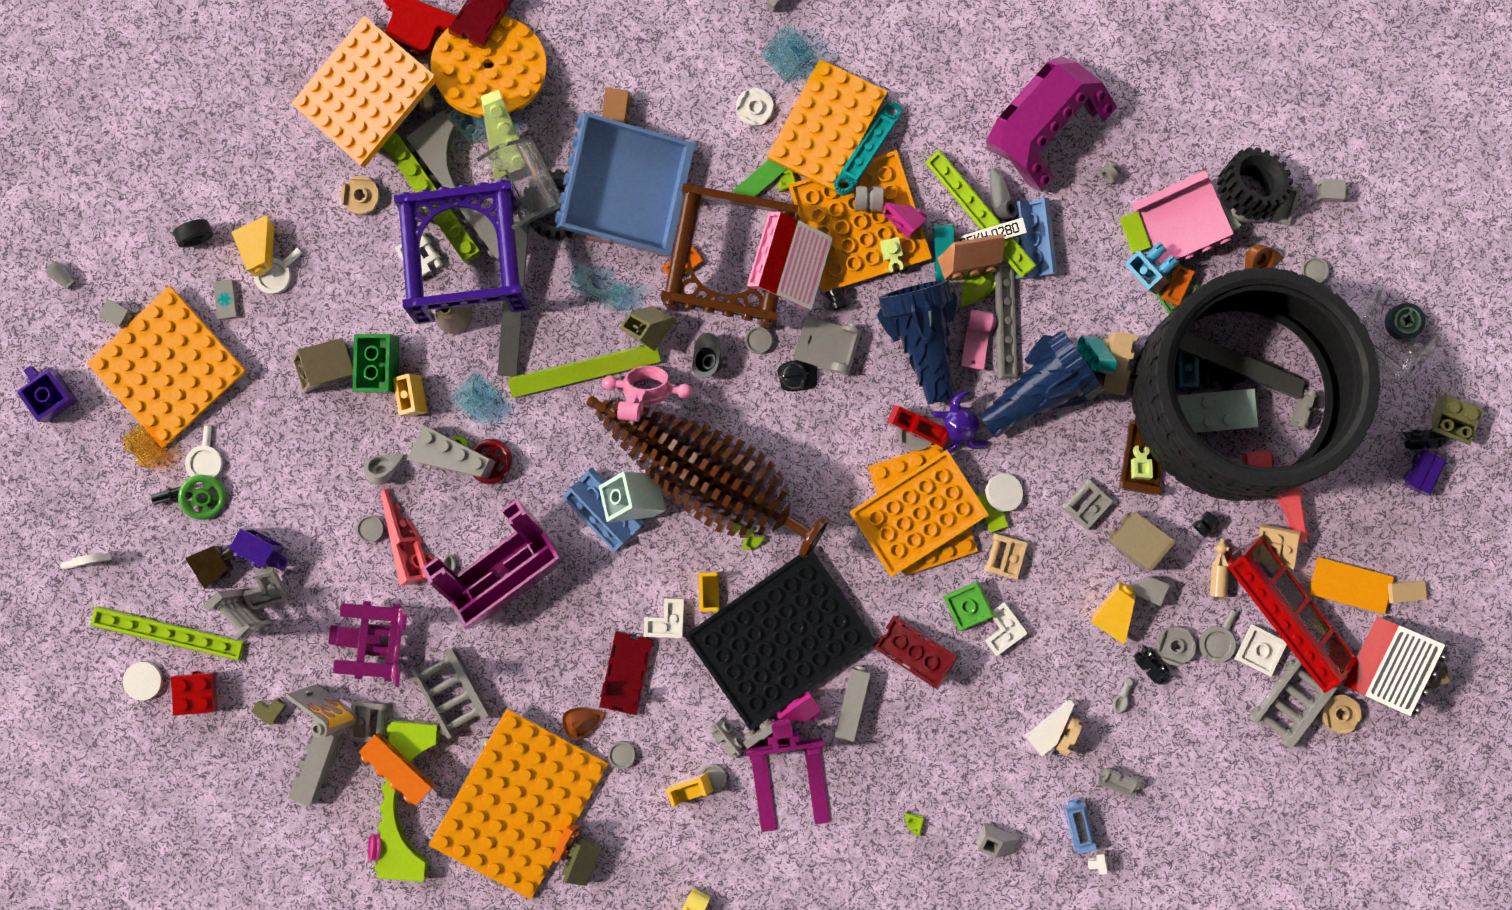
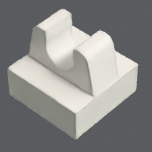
[1088,850,1108,875]

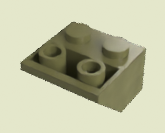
[619,306,676,351]
[1432,395,1483,445]
[561,838,602,886]

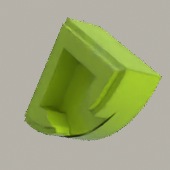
[778,169,796,192]
[741,533,765,550]
[905,812,924,837]

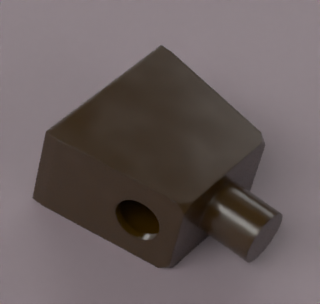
[185,545,235,589]

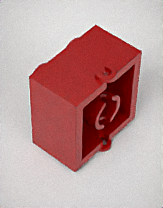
[171,671,218,716]

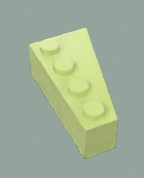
[481,90,530,179]

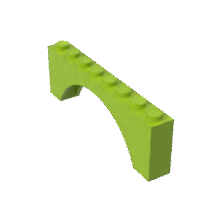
[375,720,440,882]

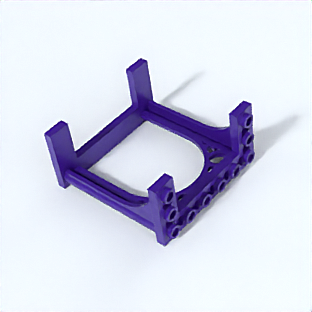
[394,180,530,324]

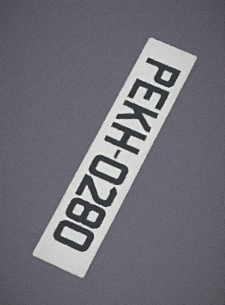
[954,218,1027,242]

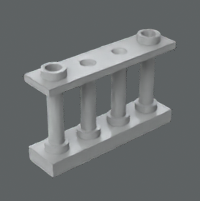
[203,589,273,641]
[411,647,491,739]
[1249,658,1338,750]

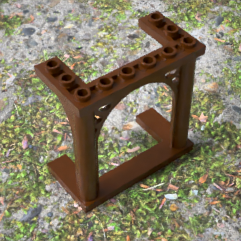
[661,183,799,329]

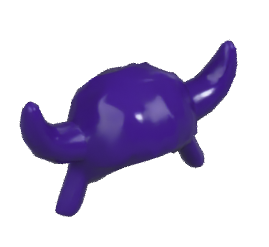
[932,391,988,453]

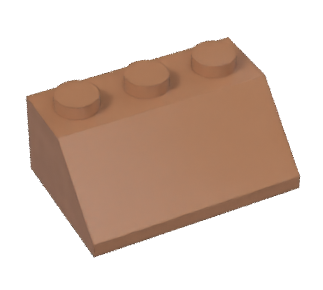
[937,234,1005,280]

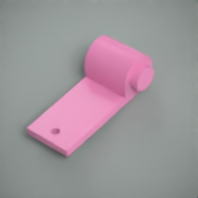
[961,309,996,370]

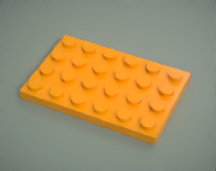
[767,59,887,192]
[868,444,978,576]
[849,450,989,577]

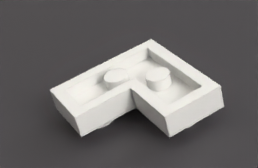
[644,598,684,638]
[984,602,1027,656]

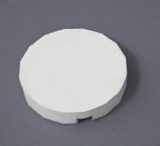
[736,88,774,126]
[985,473,1023,512]
[123,662,163,700]

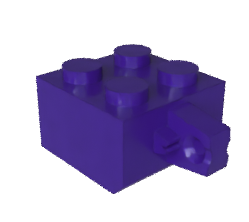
[17,366,78,423]
[229,528,290,570]

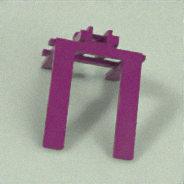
[328,601,407,687]
[746,719,830,832]

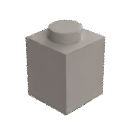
[1316,179,1348,202]
[99,299,135,328]

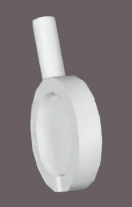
[254,248,302,294]
[185,426,223,478]
[60,552,112,570]

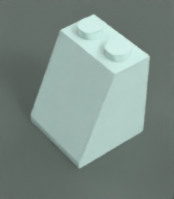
[599,471,666,522]

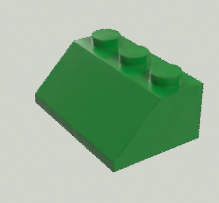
[352,334,400,394]

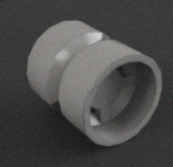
[855,186,883,212]

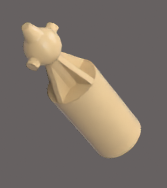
[1210,539,1230,597]

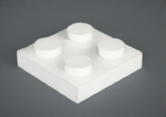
[1234,625,1287,677]

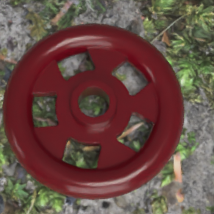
[472,439,512,484]

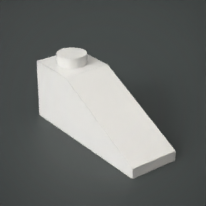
[1025,700,1075,756]

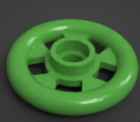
[178,474,226,520]

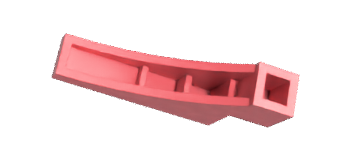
[1242,450,1308,543]

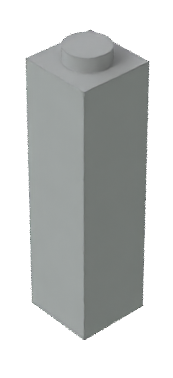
[834,665,871,742]

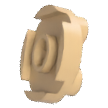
[341,176,380,215]
[1320,694,1361,734]
[1056,718,1083,757]

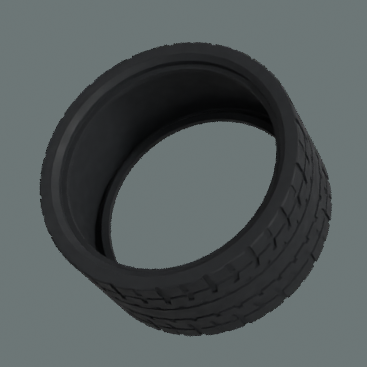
[1131,267,1380,501]

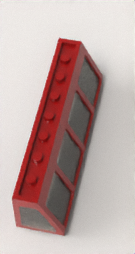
[1227,535,1357,693]

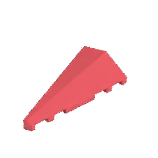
[380,489,433,586]

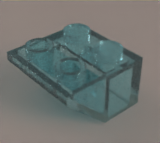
[760,23,814,82]
[446,109,487,145]

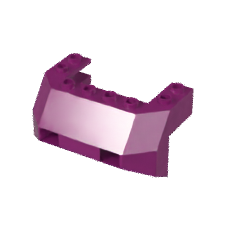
[986,56,1117,192]
[422,498,563,629]

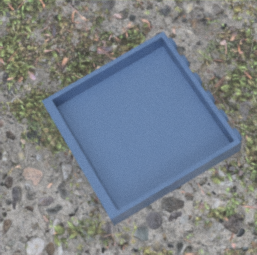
[555,112,695,257]

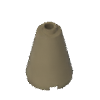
[434,305,473,334]

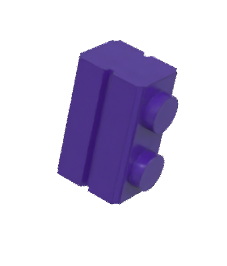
[1404,450,1447,495]

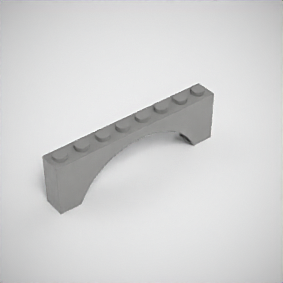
[406,110,536,261]

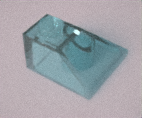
[449,370,503,424]

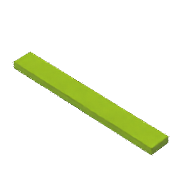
[925,150,1037,278]
[507,345,661,398]
[90,607,245,661]

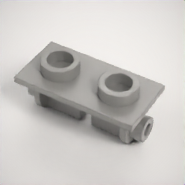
[1290,389,1320,431]
[709,718,746,759]
[1098,767,1141,799]

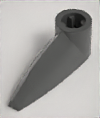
[990,168,1018,222]

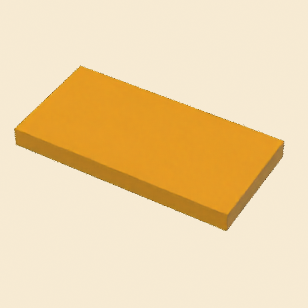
[1308,557,1394,614]

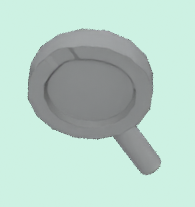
[1198,609,1238,663]

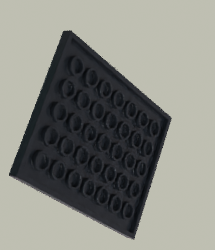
[684,551,877,731]

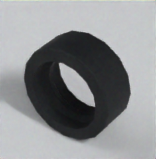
[173,219,214,248]

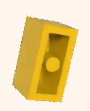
[393,373,428,417]

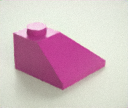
[881,203,926,239]
[777,690,822,722]

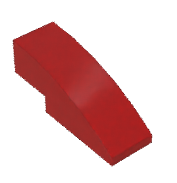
[886,405,949,448]

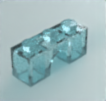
[567,262,630,311]

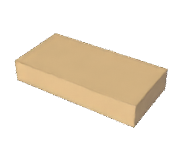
[1388,580,1427,603]

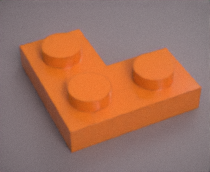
[551,824,580,863]

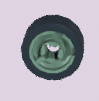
[1384,303,1426,340]

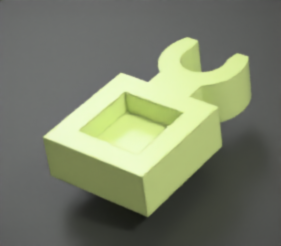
[879,237,903,273]
[1131,445,1153,480]

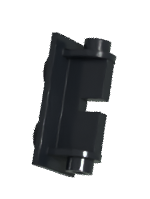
[1403,428,1449,450]
[1133,646,1170,685]

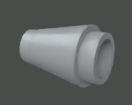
[45,261,76,289]

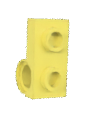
[681,887,710,910]

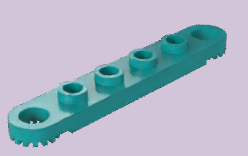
[834,102,902,196]

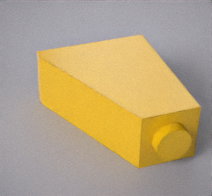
[232,216,274,277]
[1091,581,1136,644]

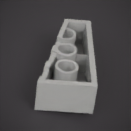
[406,426,496,479]
[288,731,344,807]

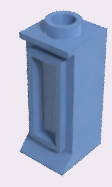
[1063,799,1097,854]

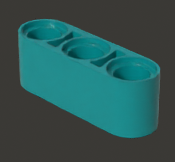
[933,225,954,280]
[1077,336,1117,374]

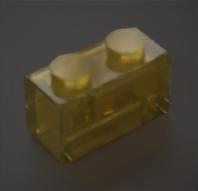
[121,424,168,469]

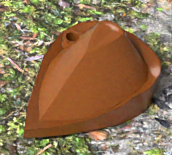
[1245,244,1284,269]
[562,707,606,740]

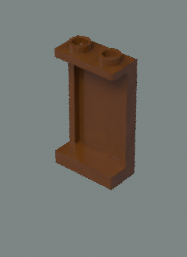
[1118,420,1162,496]

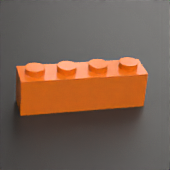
[359,732,435,806]

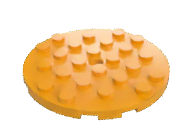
[431,15,546,118]

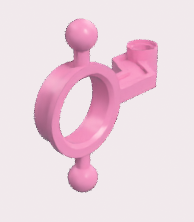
[602,365,693,421]

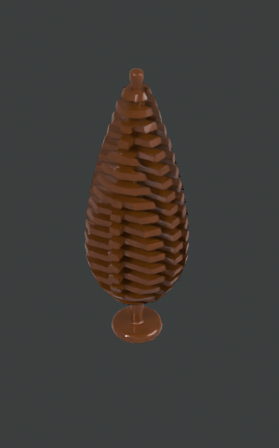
[586,396,829,559]

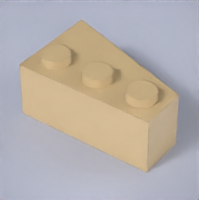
[1098,331,1139,396]

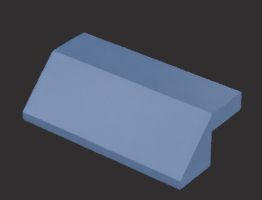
[1006,197,1058,280]
[562,467,645,553]

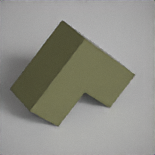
[251,698,288,725]

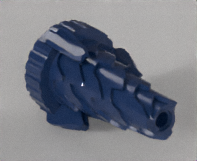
[877,279,957,404]
[980,331,1105,438]

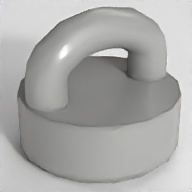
[1100,162,1119,184]

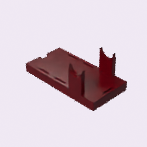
[448,0,514,49]
[873,615,958,690]
[599,631,653,715]

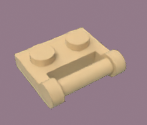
[983,533,1027,580]

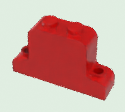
[383,0,456,56]

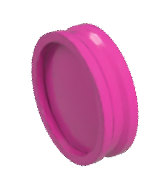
[368,833,381,861]

